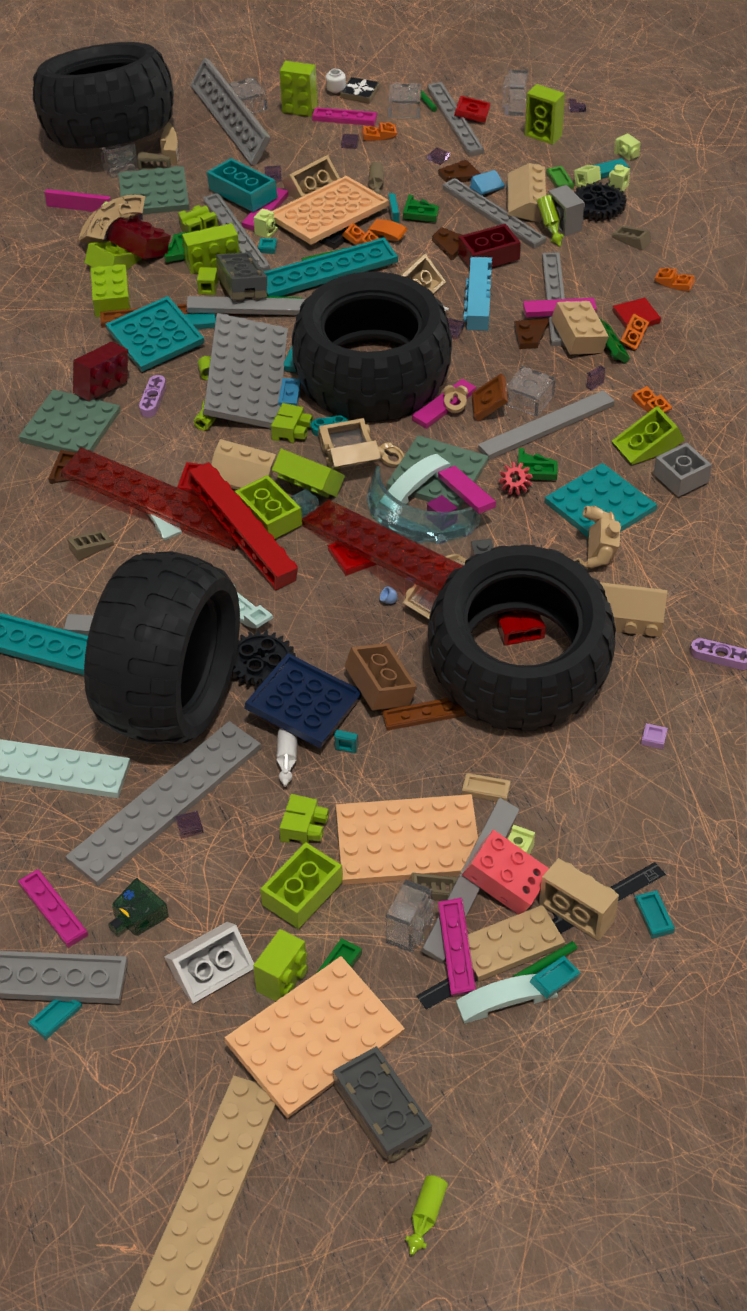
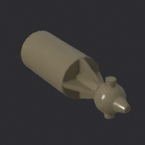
[369,162,384,195]

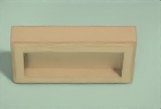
[462,773,511,801]

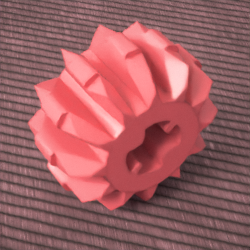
[499,462,532,496]

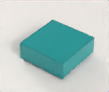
[258,238,277,254]
[334,730,358,753]

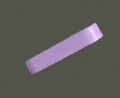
[139,375,166,417]
[690,638,747,670]

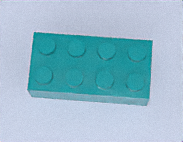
[207,158,278,212]

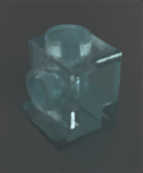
[291,489,319,519]

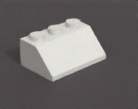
[164,922,254,1003]

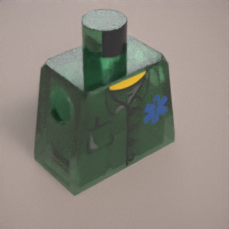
[108,878,169,935]

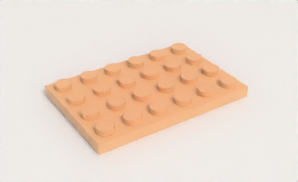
[272,176,389,245]
[336,794,478,885]
[224,956,405,1119]

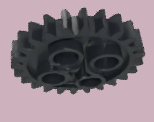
[574,182,627,221]
[232,630,296,689]

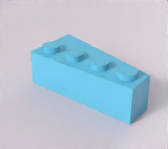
[463,257,492,331]

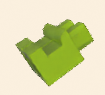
[178,205,218,232]
[271,403,313,444]
[279,794,329,844]

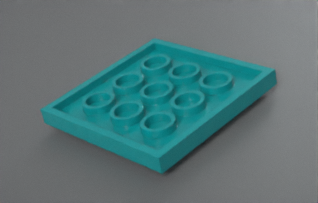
[106,296,205,372]
[544,463,657,538]

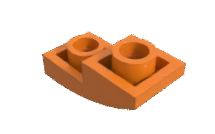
[362,122,397,141]
[368,219,407,241]
[342,223,380,245]
[655,267,695,291]
[620,314,649,351]
[631,386,672,413]

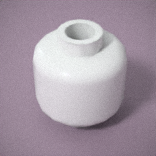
[326,69,346,94]

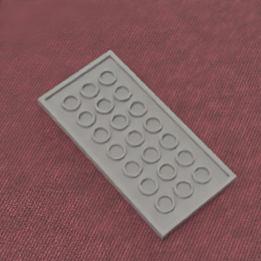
[203,313,288,428]

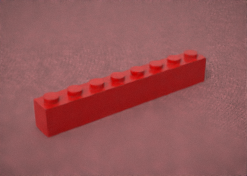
[188,462,298,590]

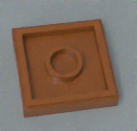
[472,374,508,421]

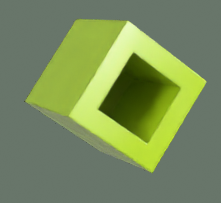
[197,267,219,295]

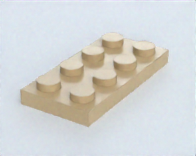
[468,905,565,982]

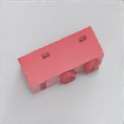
[462,829,549,914]

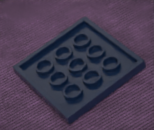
[244,653,362,749]

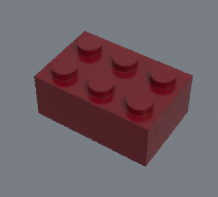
[107,215,171,259]
[458,223,521,268]
[73,341,128,401]

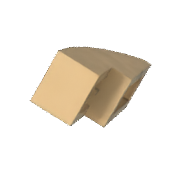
[160,122,179,165]

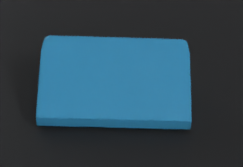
[470,170,505,195]

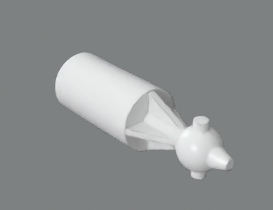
[276,728,298,786]

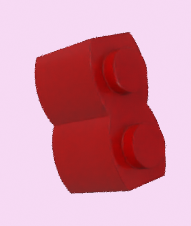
[498,611,545,645]

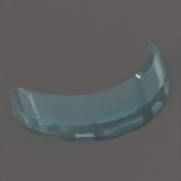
[367,466,481,544]

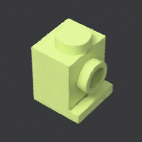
[614,134,641,161]
[574,165,601,187]
[609,165,630,191]
[253,209,278,238]
[508,825,535,855]

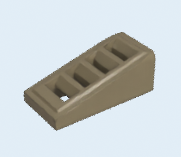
[137,152,171,170]
[612,226,651,250]
[67,530,114,561]
[408,872,457,901]

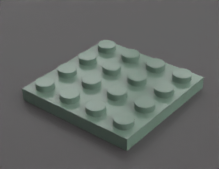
[119,166,190,215]
[19,389,121,455]
[386,435,489,511]

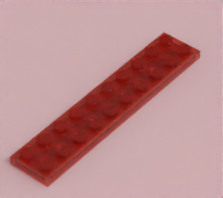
[61,447,239,551]
[302,500,463,595]

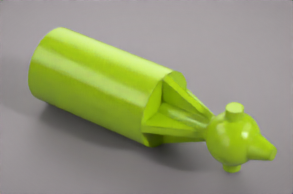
[537,195,564,247]
[405,1175,448,1256]

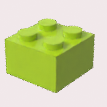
[253,929,308,1001]

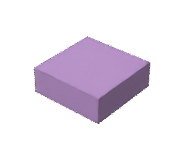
[641,723,668,749]

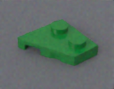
[403,194,439,222]
[164,231,191,262]
[518,448,558,480]

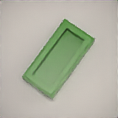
[546,166,574,189]

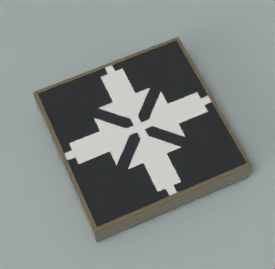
[340,77,380,103]

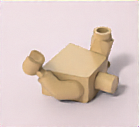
[574,505,621,569]

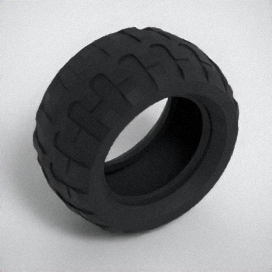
[33,42,174,149]
[292,272,452,422]
[428,544,616,731]
[84,551,240,744]

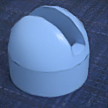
[380,586,397,605]

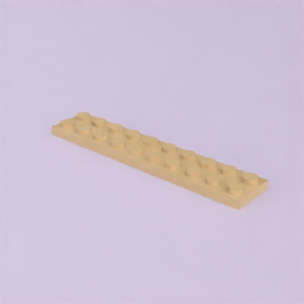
[129,1076,277,1311]

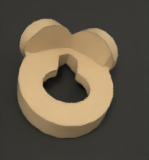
[443,385,468,413]
[380,442,405,467]

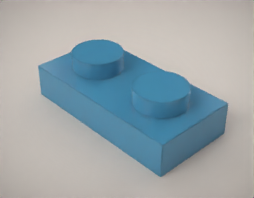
[278,378,301,407]

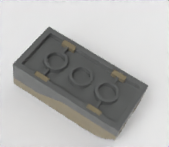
[216,252,267,301]
[333,1046,432,1162]

